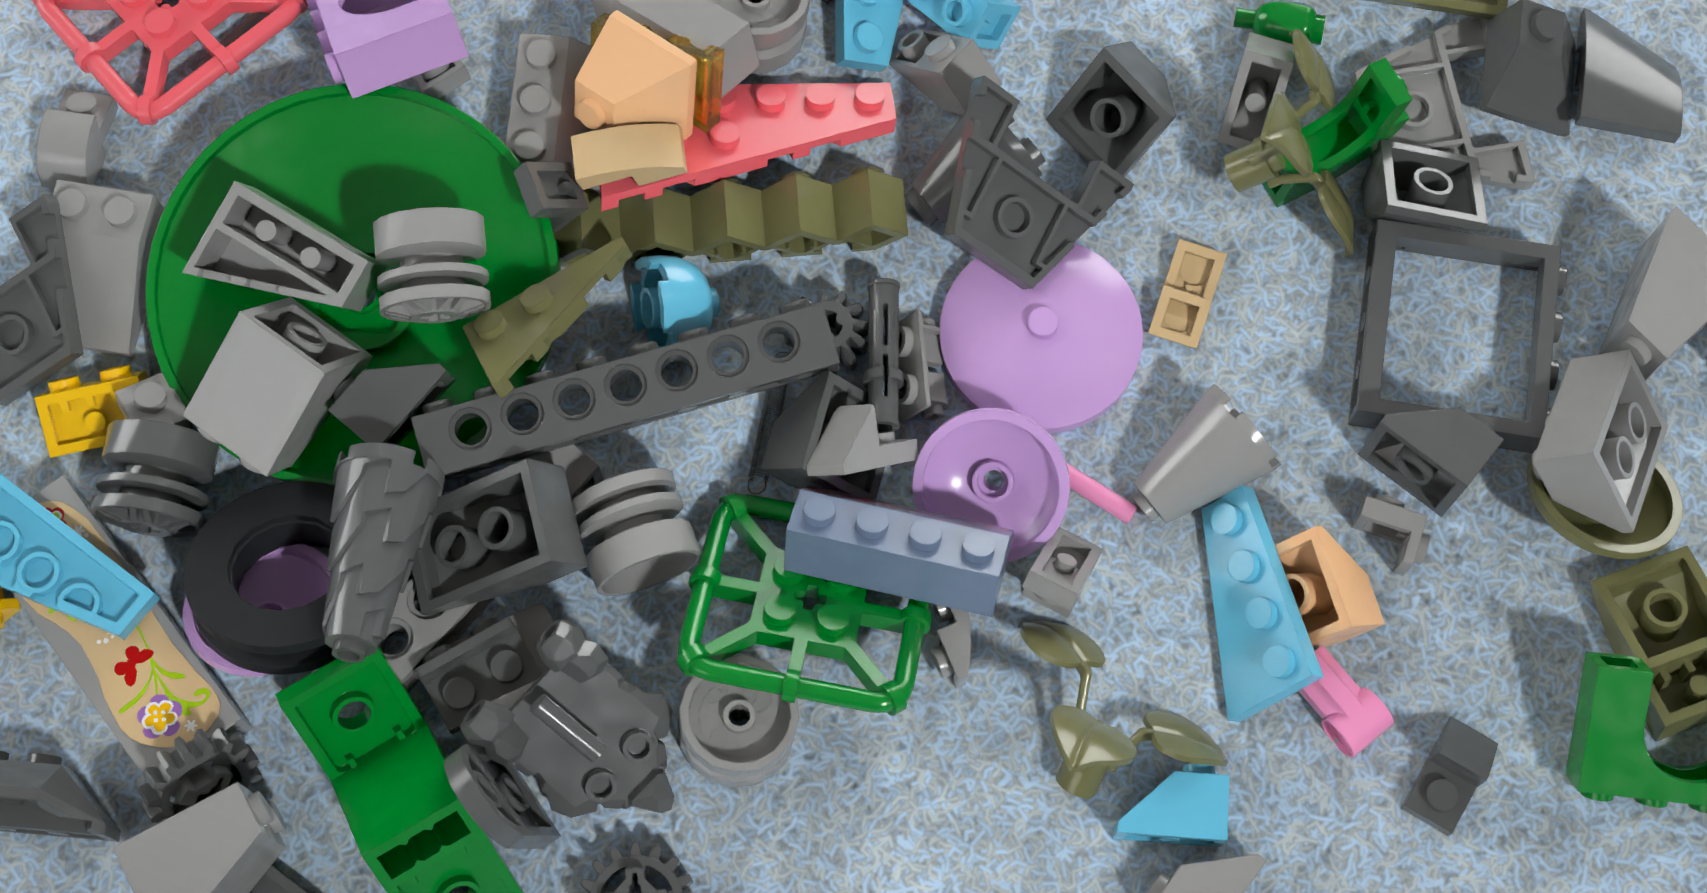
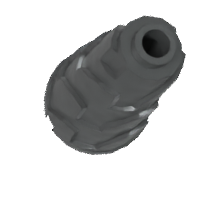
[322,442,445,663]

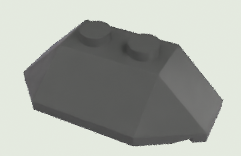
[0,751,121,842]

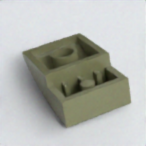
[1590,545,1707,742]

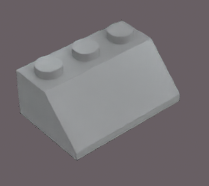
[505,33,600,196]
[1532,349,1668,533]

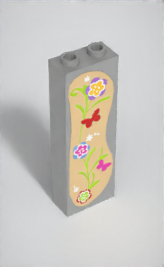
[12,475,253,781]

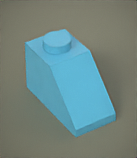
[1112,764,1230,847]

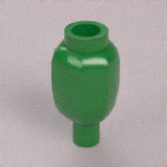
[1233,1,1326,45]

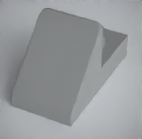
[806,404,919,476]
[1022,527,1103,618]

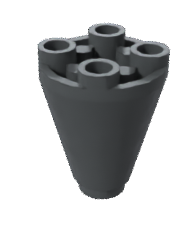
[904,110,1046,226]

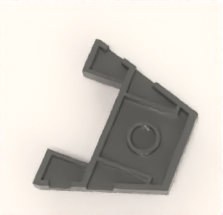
[944,76,1134,289]
[0,195,84,406]

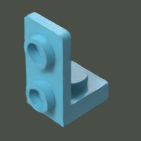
[907,0,1021,49]

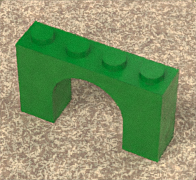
[1566,651,1707,813]

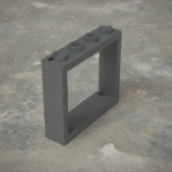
[1348,219,1567,453]

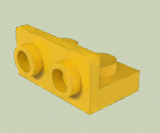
[34,364,148,458]

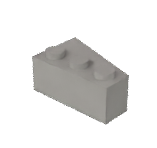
[592,0,760,98]
[182,181,387,312]

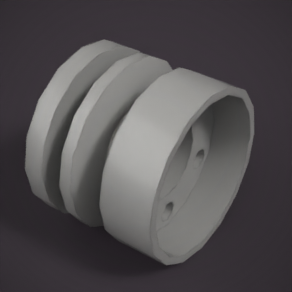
[373,207,491,324]
[572,468,701,596]

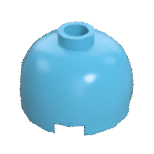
[630,255,720,348]

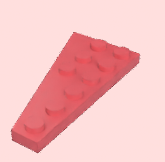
[599,82,897,212]

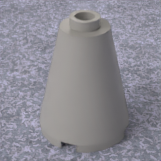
[1132,384,1281,524]

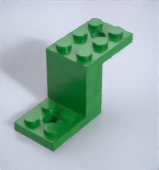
[275,646,524,893]

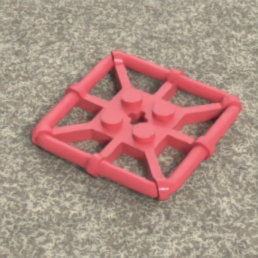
[32,0,308,125]

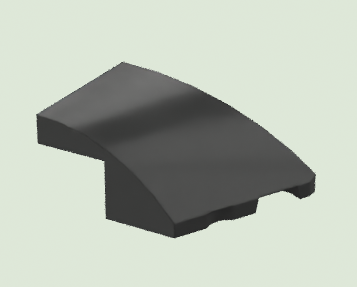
[1575,8,1683,144]

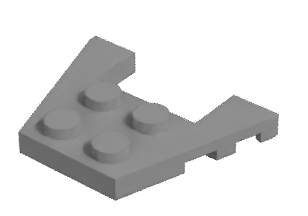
[1351,16,1535,190]

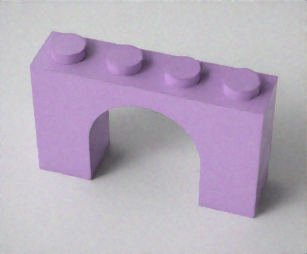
[306,0,469,99]

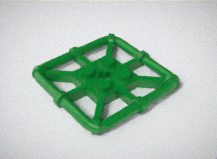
[676,492,932,716]

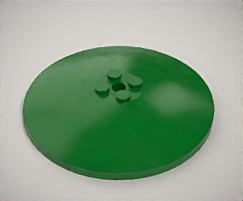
[145,84,561,486]

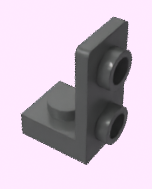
[513,162,589,233]

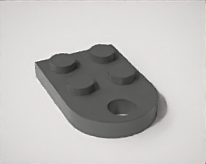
[444,744,561,849]

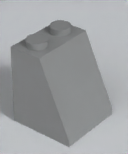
[1599,207,1707,381]
[182,297,373,477]
[113,782,286,893]

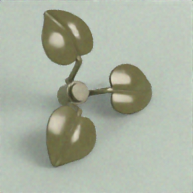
[1224,29,1354,258]
[1018,620,1229,799]

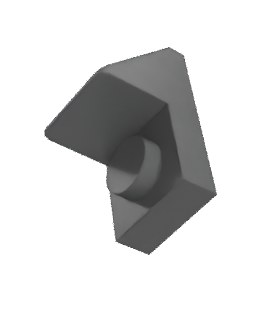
[1400,717,1498,836]

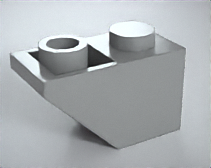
[889,28,1003,115]

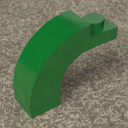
[1262,57,1413,208]

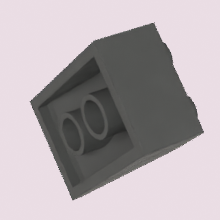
[412,458,588,615]

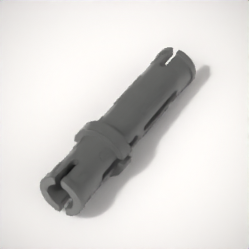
[863,278,904,432]

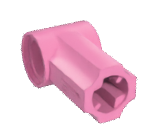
[1299,645,1394,758]

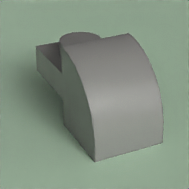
[36,89,118,188]

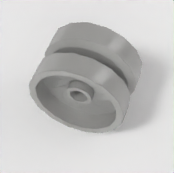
[710,0,810,74]
[678,655,800,788]

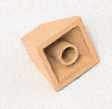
[574,10,697,140]
[1275,526,1385,650]

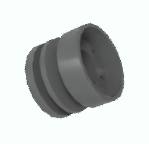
[90,419,220,537]

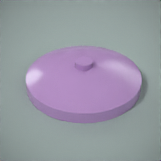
[939,243,1143,434]

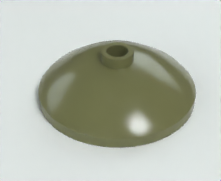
[1527,448,1683,559]

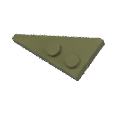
[462,236,633,399]

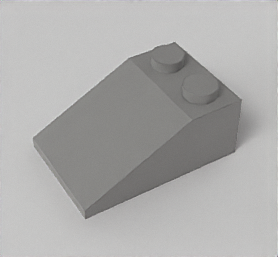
[52,179,165,358]

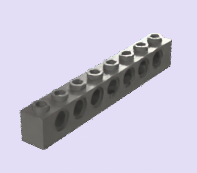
[411,299,840,481]

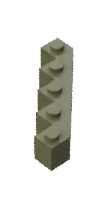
[555,167,908,267]

